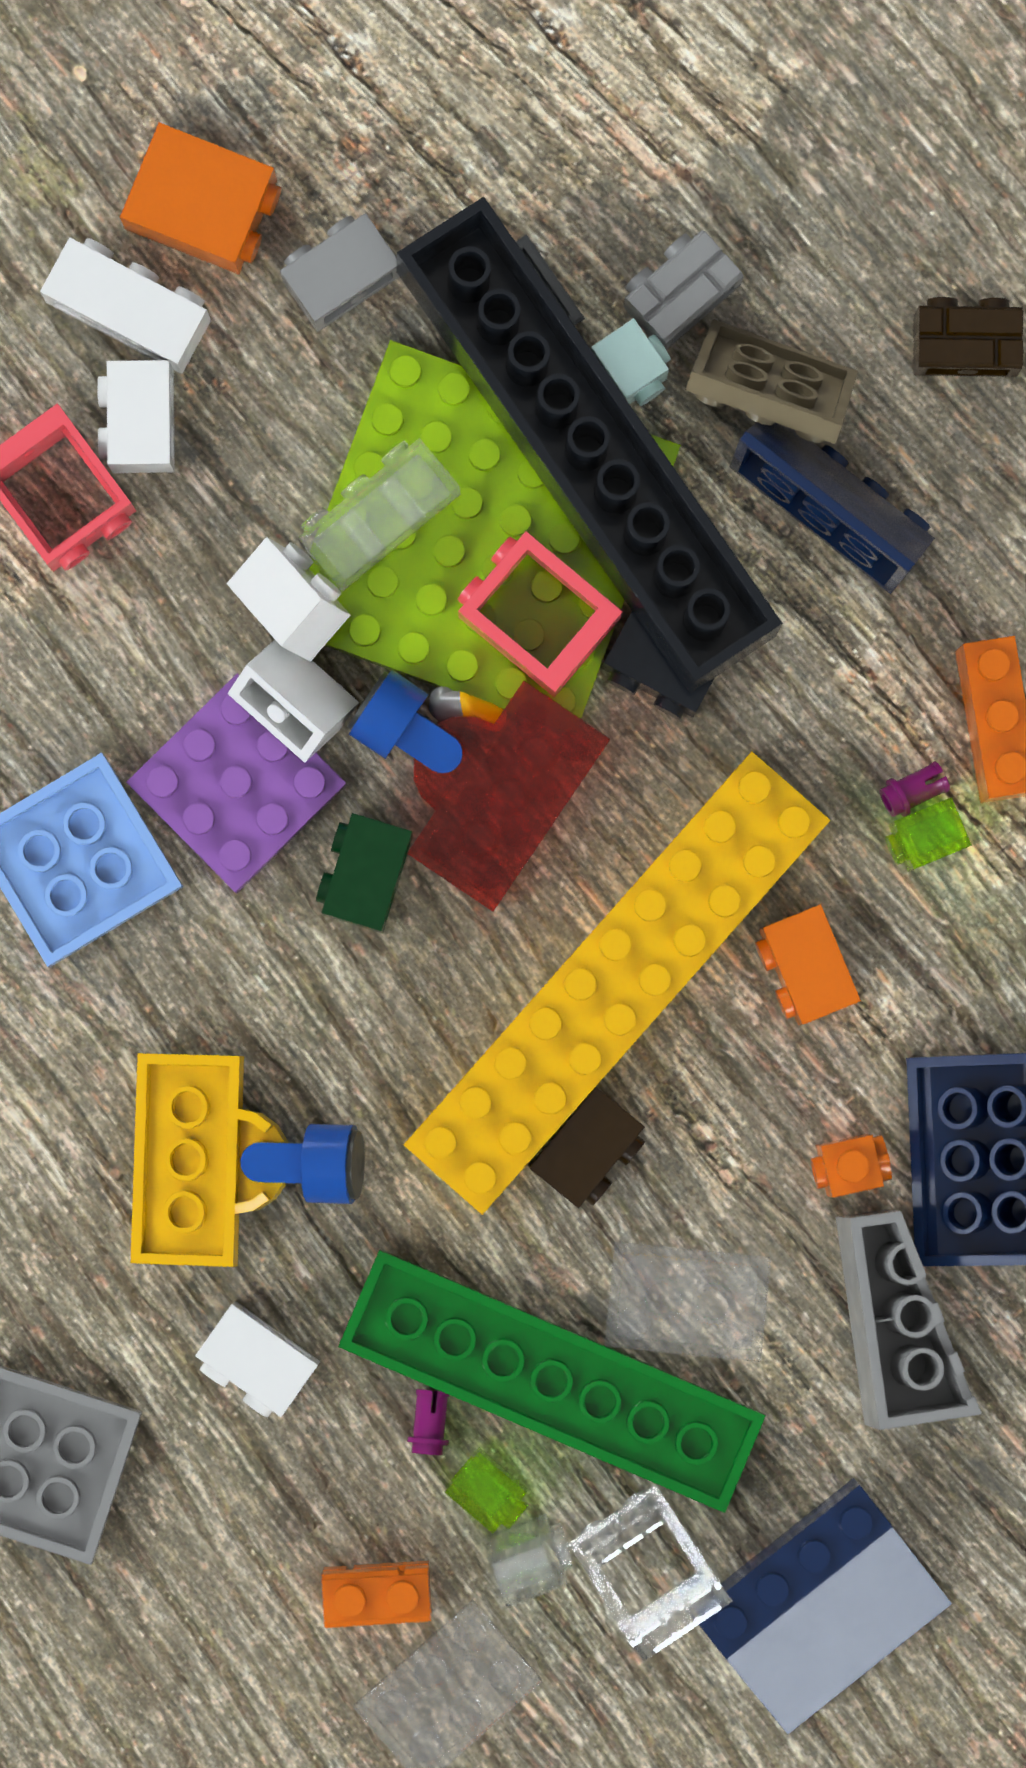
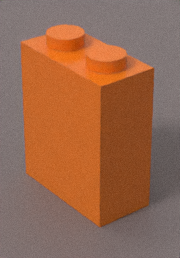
[120,122,282,275]

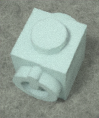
[591,318,671,406]

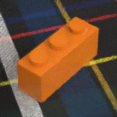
[955,636,1026,803]

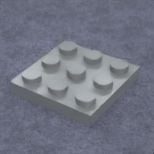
[0,1365,143,1565]

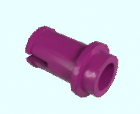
[879,761,950,817]
[407,1389,449,1456]

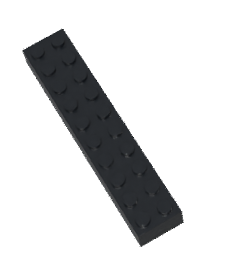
[397,197,783,694]

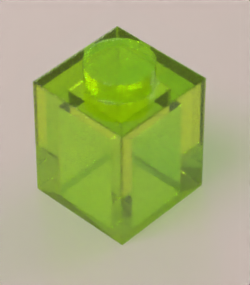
[885,797,972,872]
[444,1447,528,1533]

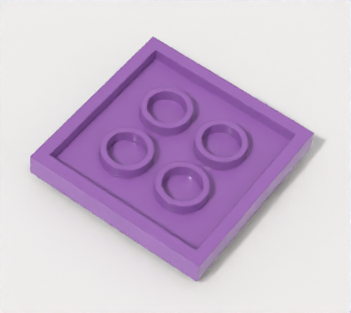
[126,673,347,894]

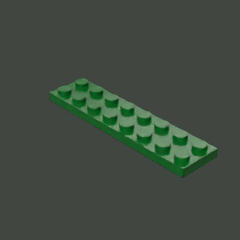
[338,1249,766,1513]

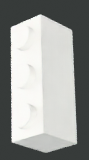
[40,237,211,374]

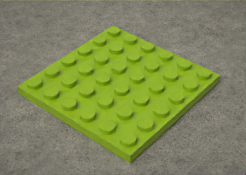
[309,340,681,737]

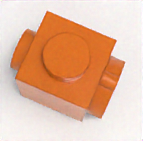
[810,1134,892,1198]

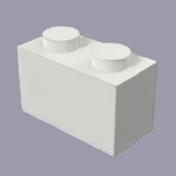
[97,360,175,473]
[227,537,351,662]
[227,640,359,763]
[195,1301,320,1418]

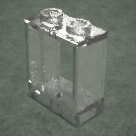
[568,1485,732,1661]

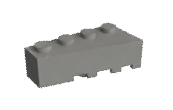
[836,1209,982,1430]

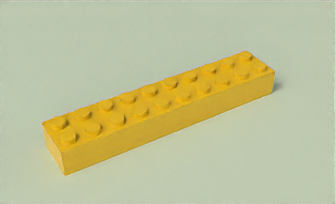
[403,751,831,1215]

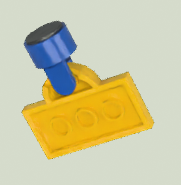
[130,1053,365,1267]

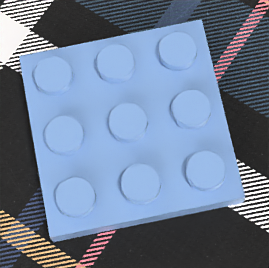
[0,752,184,967]

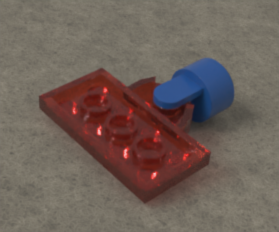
[347,670,610,912]

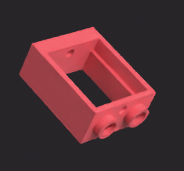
[0,403,136,572]
[457,531,623,698]

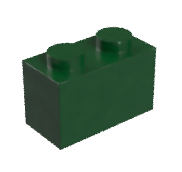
[316,813,413,933]

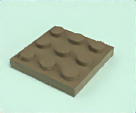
[685,319,858,444]

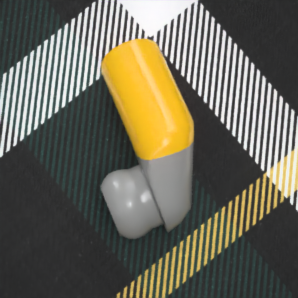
[429,686,507,732]

